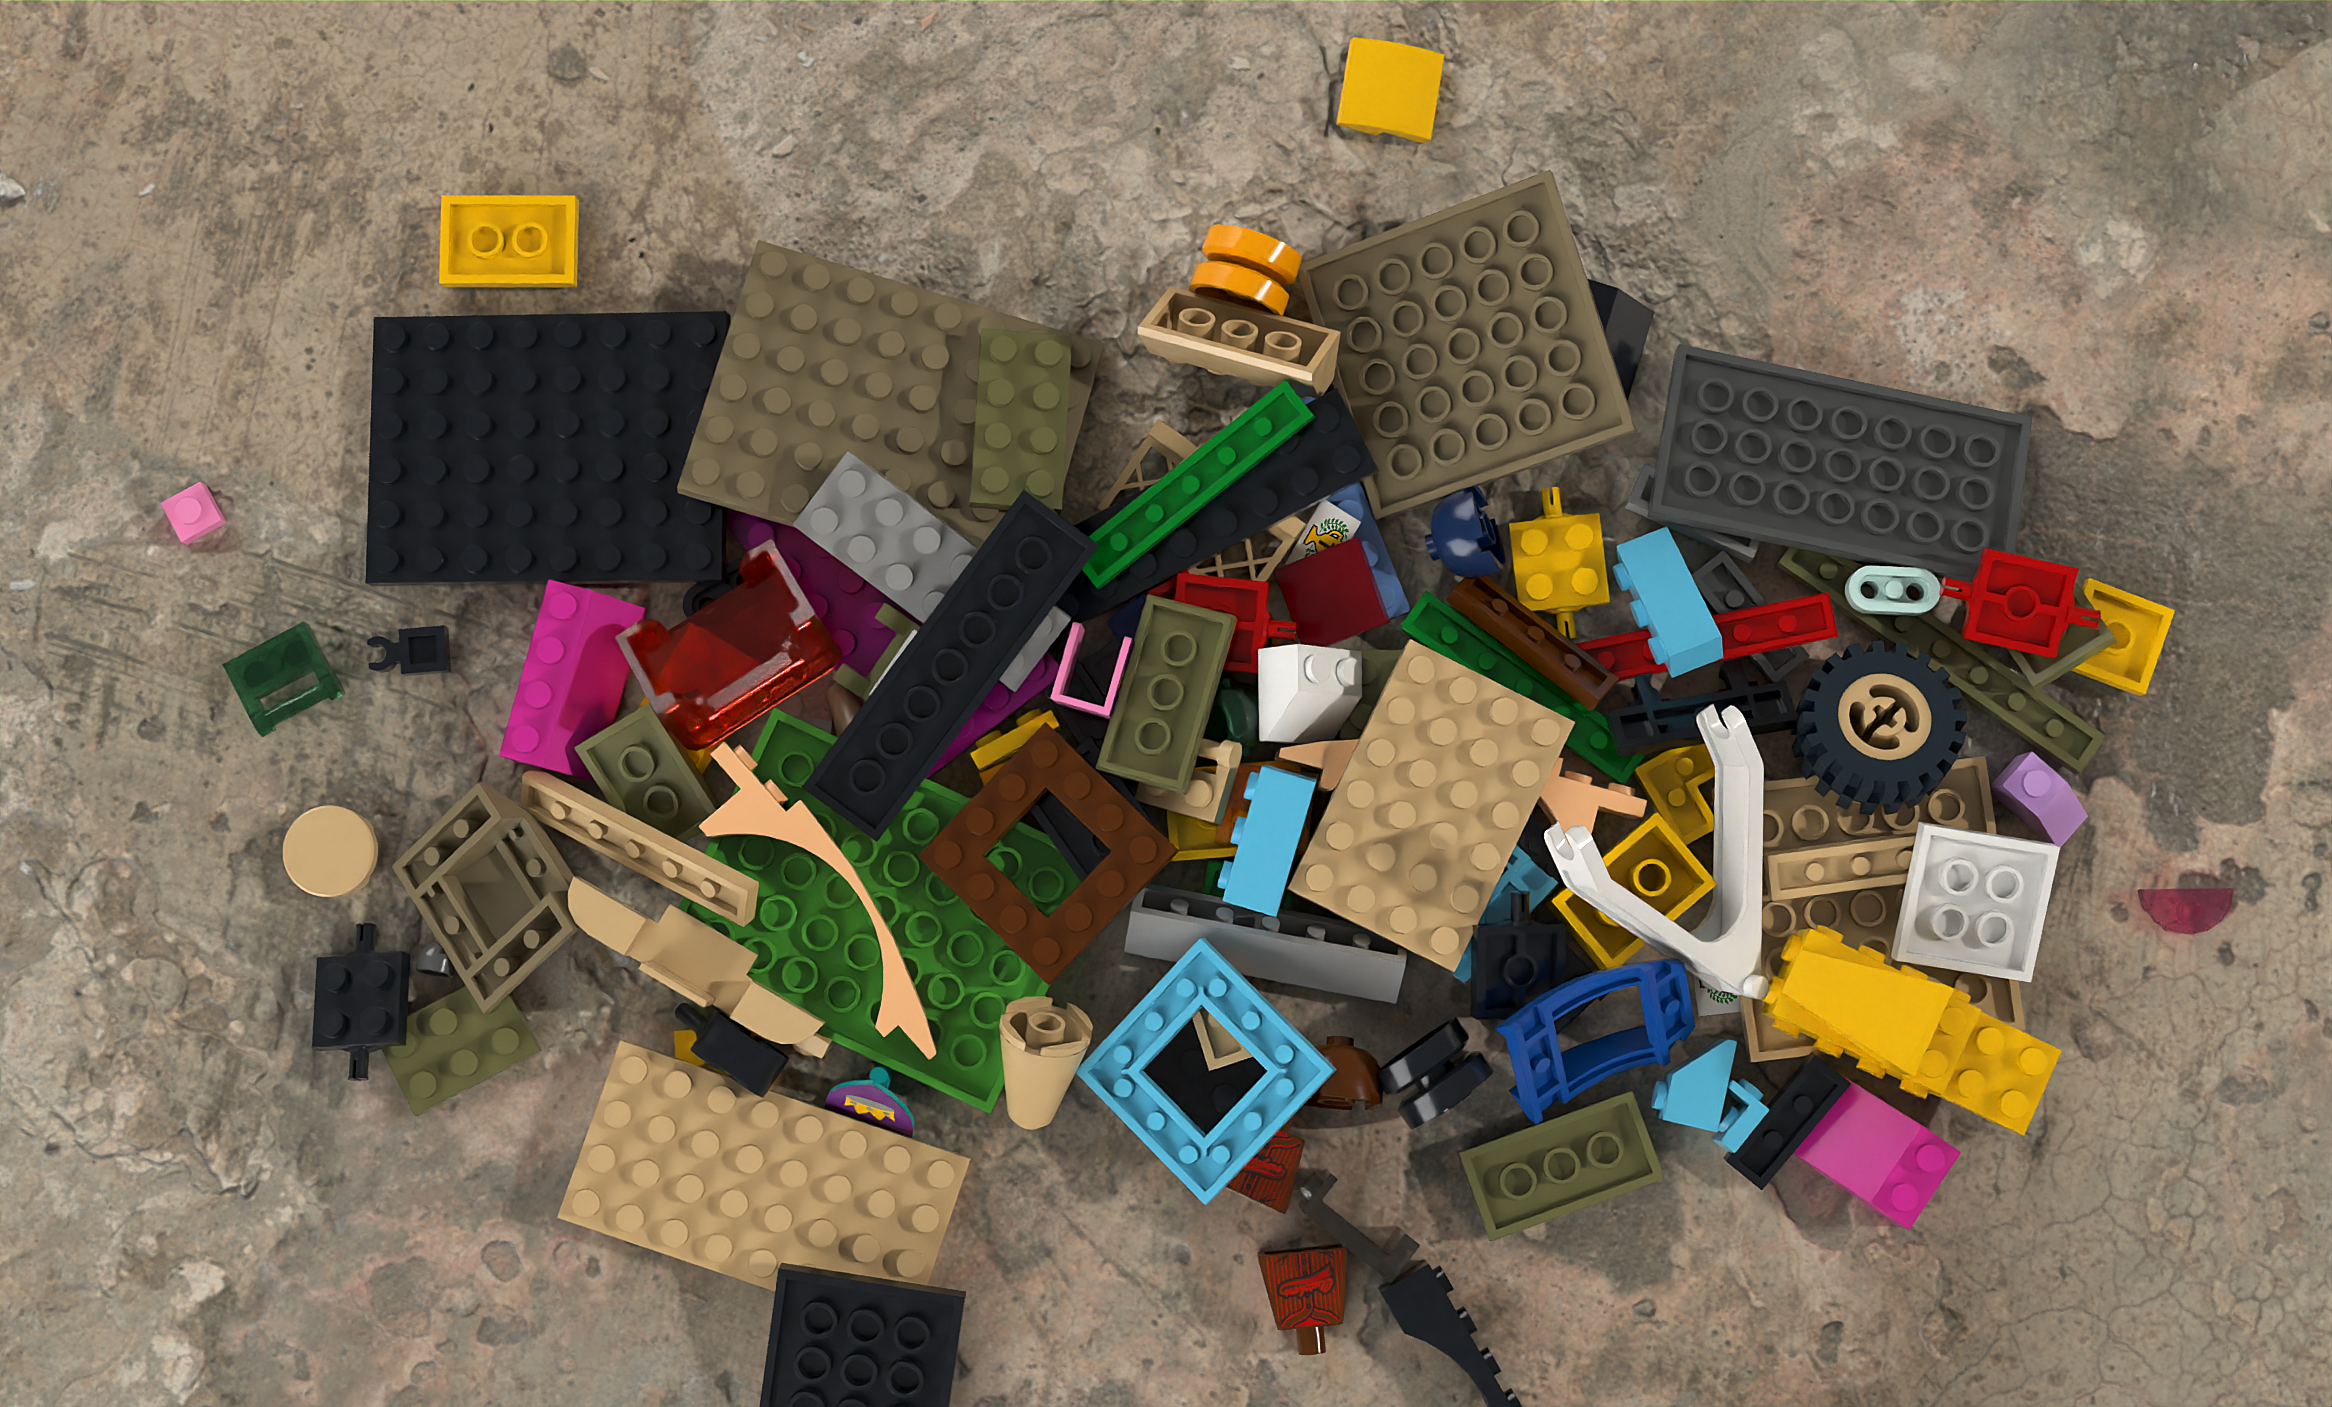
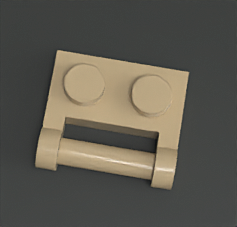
[1135,738,1242,825]

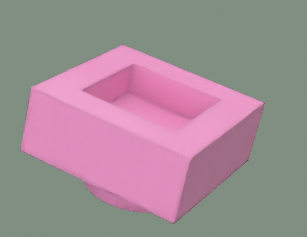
[160,482,227,545]

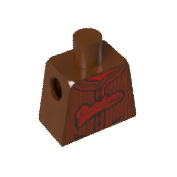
[1226,1113,1305,1214]
[1257,1244,1348,1355]

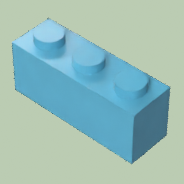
[1612,526,1723,678]
[1217,764,1317,917]

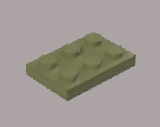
[574,700,721,843]
[381,986,542,1116]

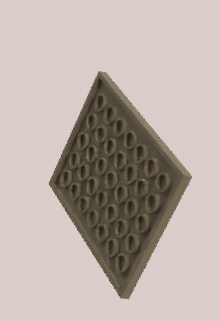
[677,240,1105,548]

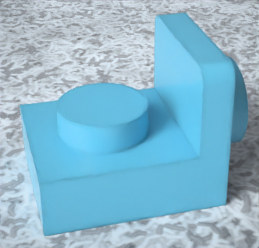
[1712,1078,1769,1153]

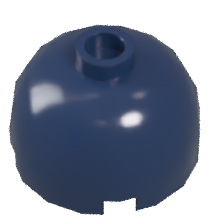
[1425,486,1506,579]

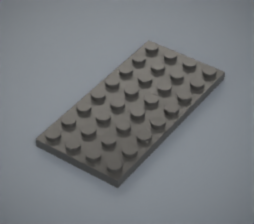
[1647,344,2032,583]

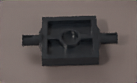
[1470,890,1566,1021]
[312,923,410,1081]

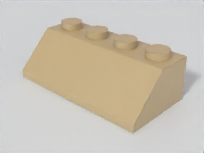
[1137,286,1341,399]

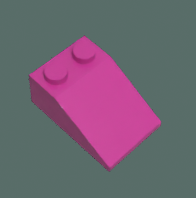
[1793,1074,1961,1230]

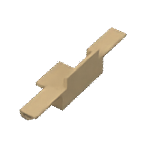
[568,876,826,1044]

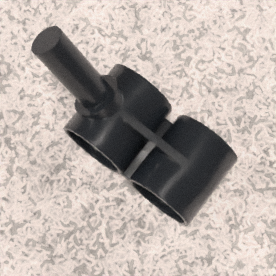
[675,1003,790,1098]

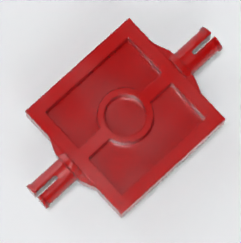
[1939,547,2101,658]
[1141,573,1297,673]

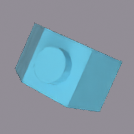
[1651,1039,1737,1133]

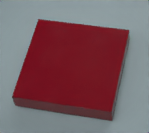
[1274,537,1391,647]

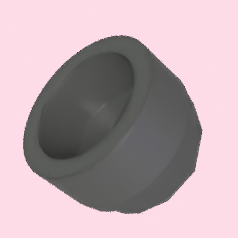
[416,942,455,978]

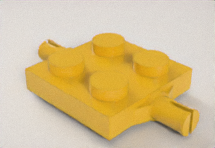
[1508,487,1610,640]

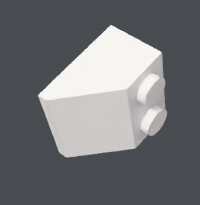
[1258,644,1362,745]

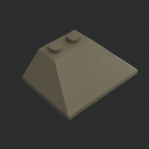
[392,782,579,1013]

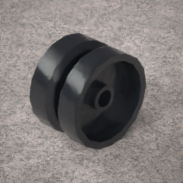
[1377,1017,1494,1129]

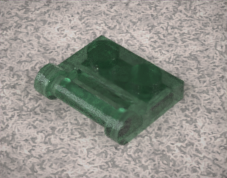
[222,621,345,737]

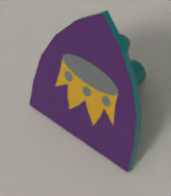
[825,1062,915,1138]

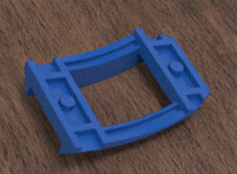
[1494,958,1695,1125]

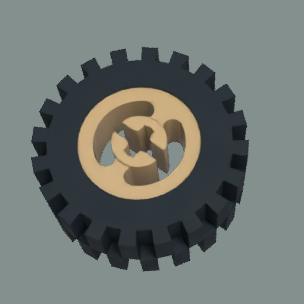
[1791,640,1967,815]

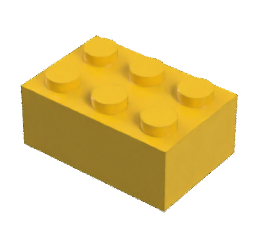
[1545,812,1718,970]

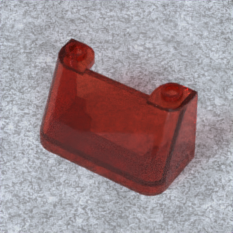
[615,538,842,751]

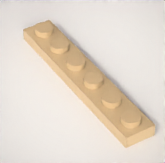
[520,766,759,927]

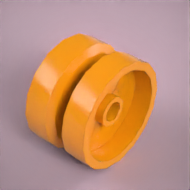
[1189,224,1302,316]

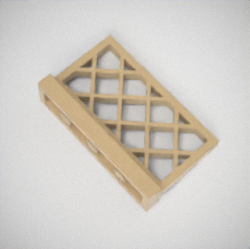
[1097,419,1307,582]

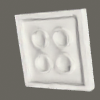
[1891,822,2060,982]

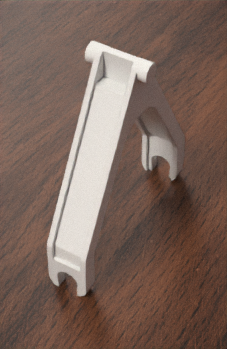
[1544,704,1769,999]

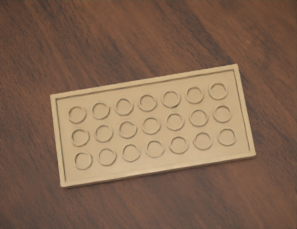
[557,1040,971,1291]

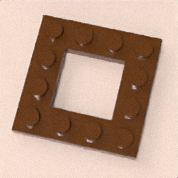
[918,722,1179,985]

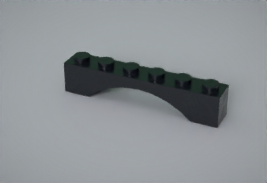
[1378,1260,1522,1407]

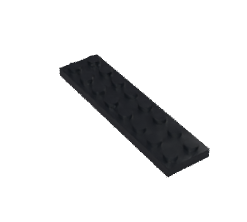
[1055,388,1380,635]
[802,489,1099,842]

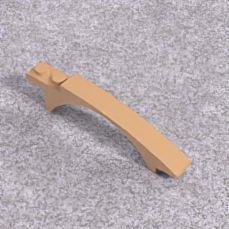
[1274,739,1647,848]
[698,742,937,1060]

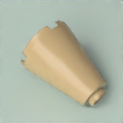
[999,996,1093,1130]

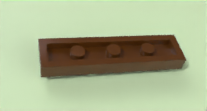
[1446,576,1619,711]

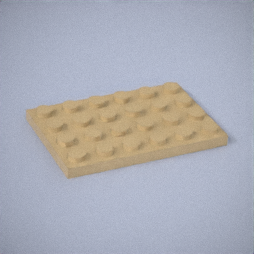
[1286,639,1575,972]

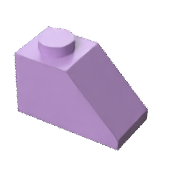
[1990,751,2088,848]

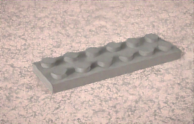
[793,450,1071,692]

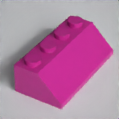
[499,579,647,782]

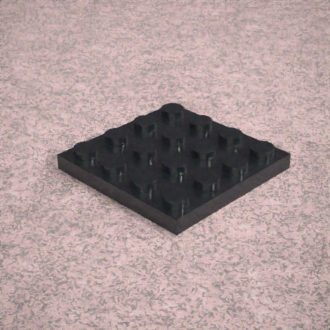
[759,1263,966,1407]

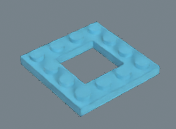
[1076,938,1337,1205]

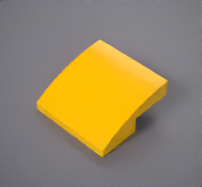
[1336,37,1445,144]

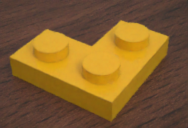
[1633,744,1715,845]

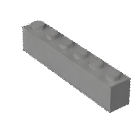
[1124,884,1407,1004]

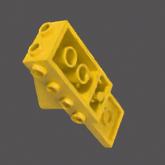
[1761,925,2062,1135]

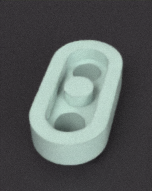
[1845,566,1940,616]

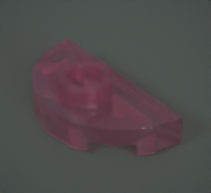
[2137,888,2234,935]

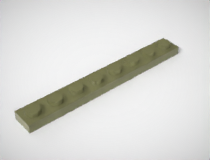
[1775,547,2106,774]

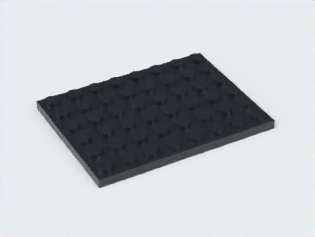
[365,311,731,586]

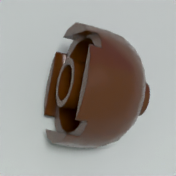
[1304,1036,1383,1110]

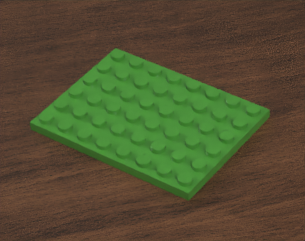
[678,708,1081,1114]

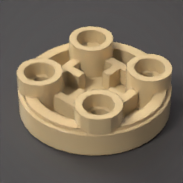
[283,805,378,897]

